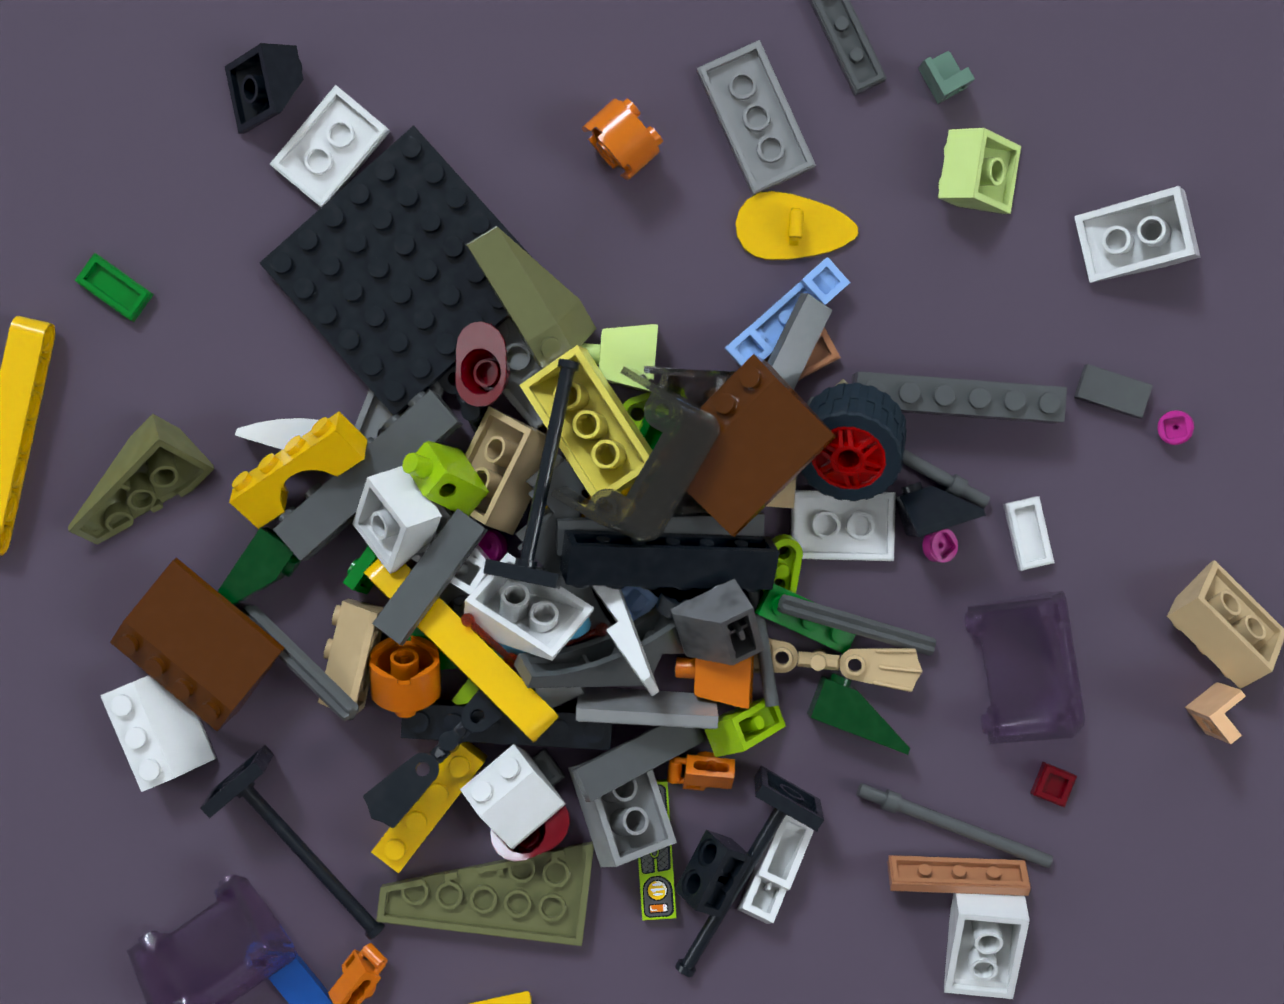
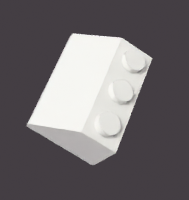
[100,675,217,792]

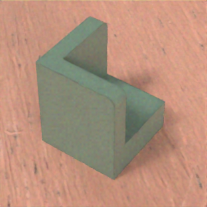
[918,51,975,104]

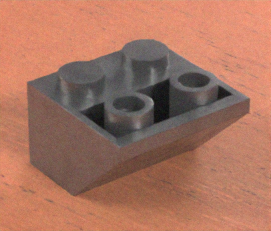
[670,578,764,665]

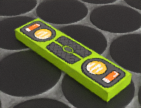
[638,779,676,921]

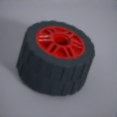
[800,382,907,501]

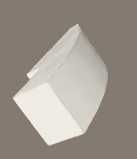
[235,418,318,450]
[737,815,814,924]

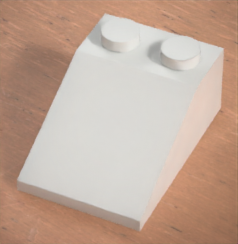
[1074,186,1201,283]
[464,553,594,661]
[944,893,1030,999]

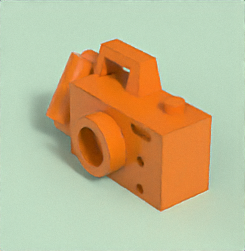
[667,751,735,791]
[328,943,388,1004]

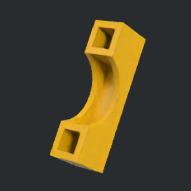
[229,411,367,529]
[371,742,488,873]

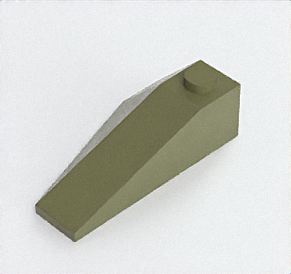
[466,226,597,369]
[68,413,214,545]

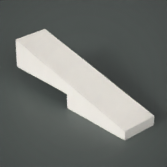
[591,586,659,696]

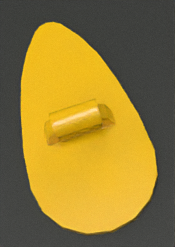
[735,191,858,260]

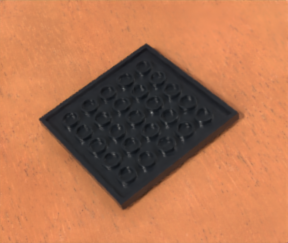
[260,125,533,416]

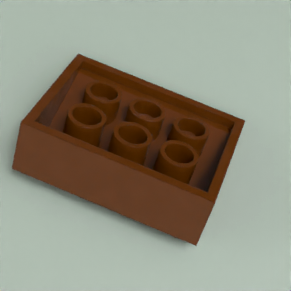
[654,354,836,537]
[110,557,285,732]

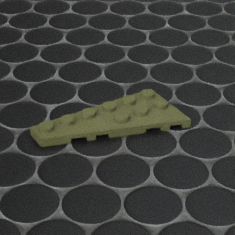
[376,841,594,946]

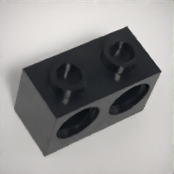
[675,830,753,918]

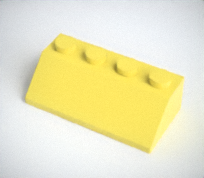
[519,345,662,504]

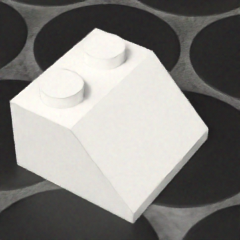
[352,466,442,574]
[460,744,566,849]

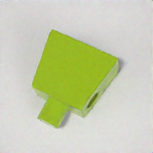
[402,441,489,516]

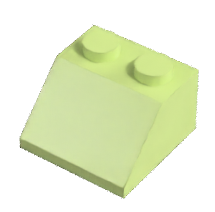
[938,128,1021,214]

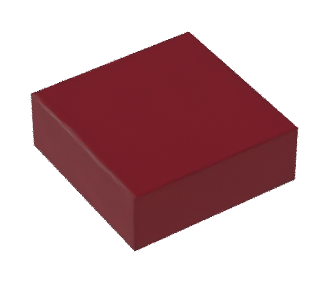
[1030,762,1077,808]

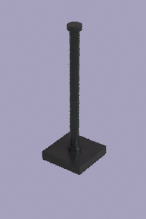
[483,359,580,589]
[200,745,385,940]
[675,766,824,977]

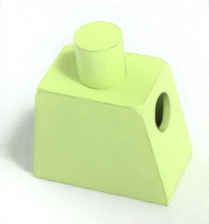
[581,324,658,392]

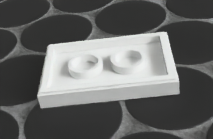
[270,85,390,207]
[790,490,896,561]

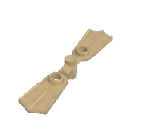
[754,638,923,692]

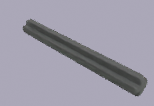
[777,594,936,655]
[243,605,359,721]

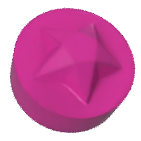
[1157,410,1194,445]
[478,529,507,562]
[922,529,958,563]

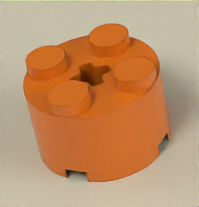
[582,98,663,180]
[369,636,441,718]

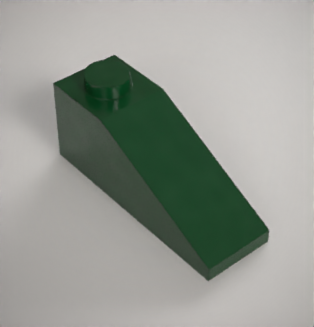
[218,527,300,606]
[807,673,911,755]

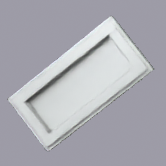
[1003,496,1055,571]

